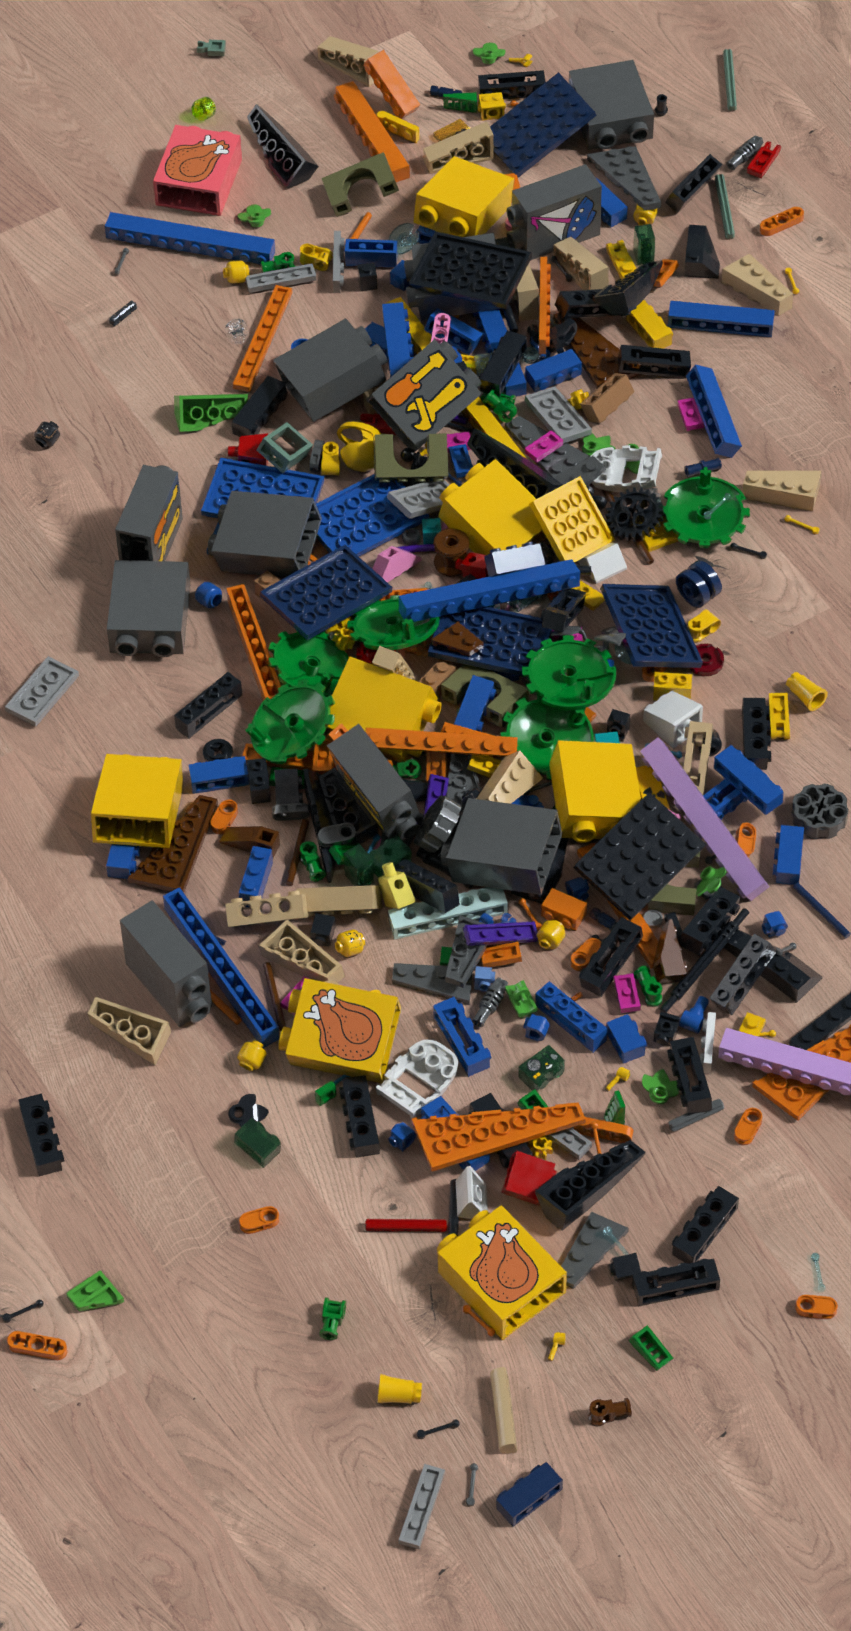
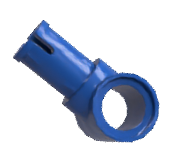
[679,996,709,1034]

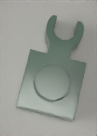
[197,39,226,56]

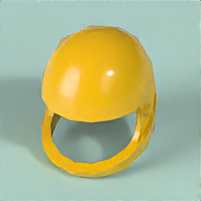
[337,421,381,472]

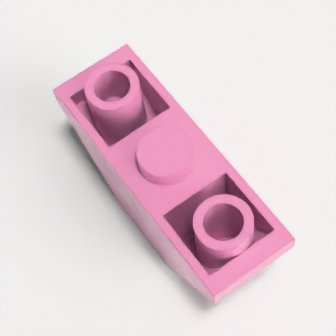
[372,546,422,583]

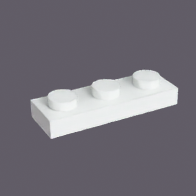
[700,1012,716,1074]

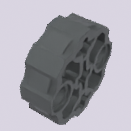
[791,783,849,839]
[414,796,461,853]

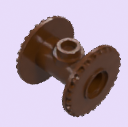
[433,528,470,577]

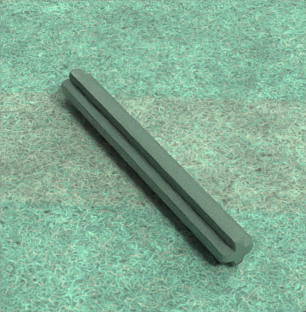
[723,49,737,111]
[715,174,735,239]

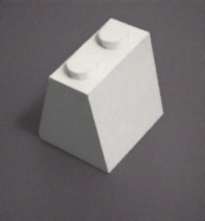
[643,691,703,749]

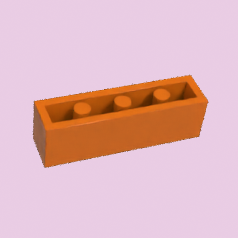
[363,49,420,119]

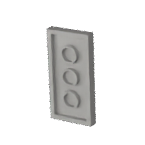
[524,386,592,443]
[387,480,449,519]
[5,656,79,726]

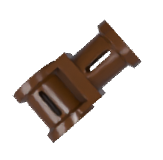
[588,1398,632,1426]

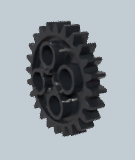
[605,487,665,542]

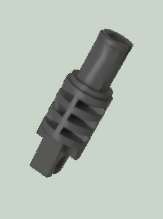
[726,135,764,170]
[472,977,508,1027]

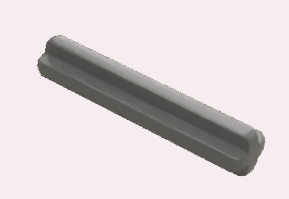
[668,1099,724,1132]

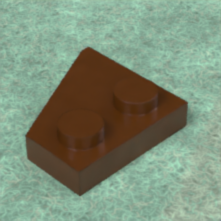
[431,622,484,657]

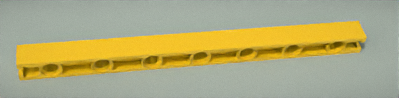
[385,296,527,459]

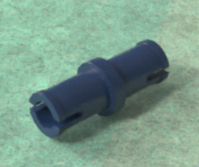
[684,458,722,477]

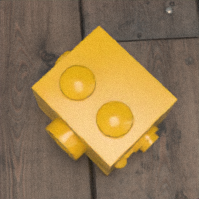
[477,92,506,121]

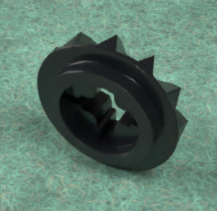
[203,739,233,762]

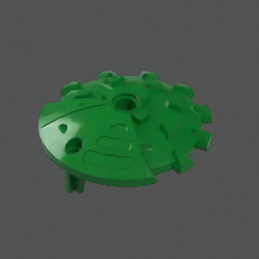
[662,467,750,548]
[347,595,440,650]
[268,631,355,697]
[522,635,616,710]
[245,679,335,764]
[500,694,594,780]

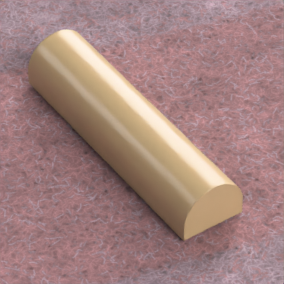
[490,1367,517,1454]

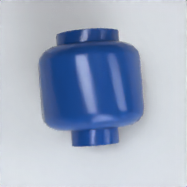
[195,582,222,609]

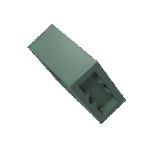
[256,422,313,473]

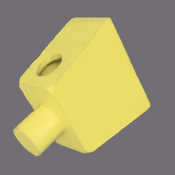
[378,862,416,909]

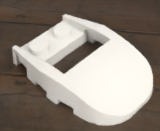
[590,445,662,493]
[376,1040,458,1118]

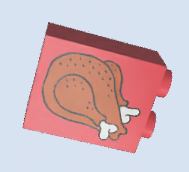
[153,125,242,216]

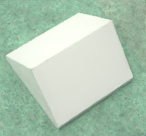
[578,543,627,584]
[456,1166,488,1219]

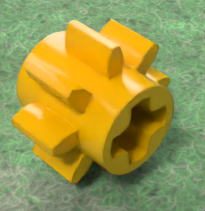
[567,389,589,410]
[332,627,356,650]
[528,1136,553,1160]

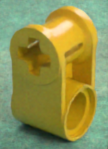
[300,243,333,271]
[321,441,340,475]
[688,609,721,643]

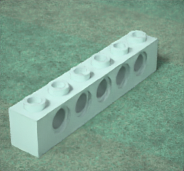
[388,887,508,940]

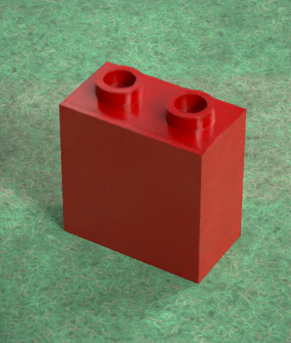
[501,1151,557,1206]

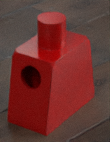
[228,433,268,466]
[455,552,489,579]

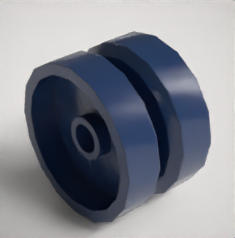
[675,560,722,608]

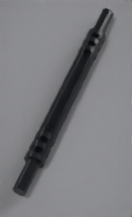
[660,908,750,1013]

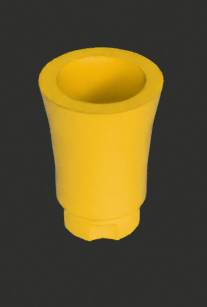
[786,672,828,711]
[377,1374,422,1404]

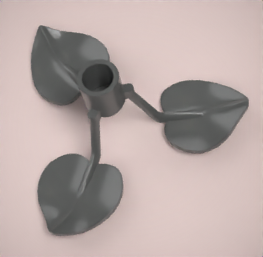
[550,626,626,652]

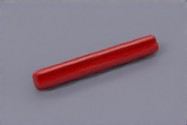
[365,1219,447,1232]

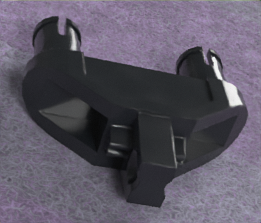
[527,313,577,354]

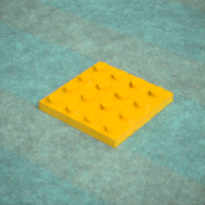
[529,476,615,562]

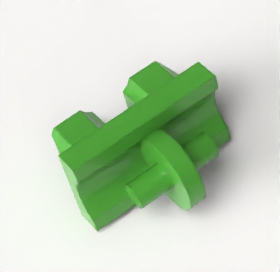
[505,980,537,1019]

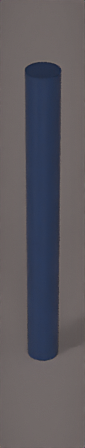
[793,882,851,938]

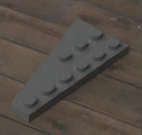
[587,146,661,210]
[505,416,590,478]
[440,753,482,848]

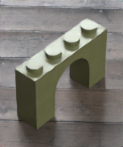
[321,152,399,217]
[373,433,448,483]
[441,664,529,728]
[647,851,701,916]

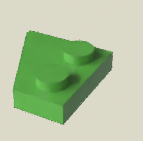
[66,1270,124,1311]

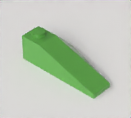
[174,394,248,432]

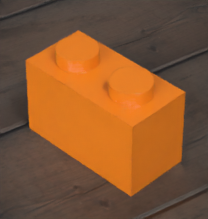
[541,888,587,931]

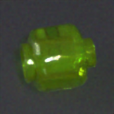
[191,97,216,121]

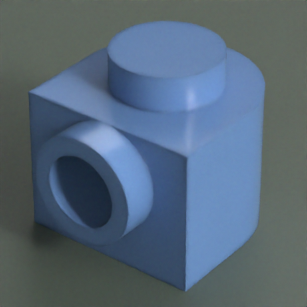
[474,966,495,991]

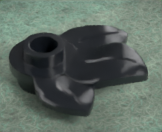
[228,1094,269,1133]

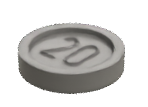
[643,910,663,928]

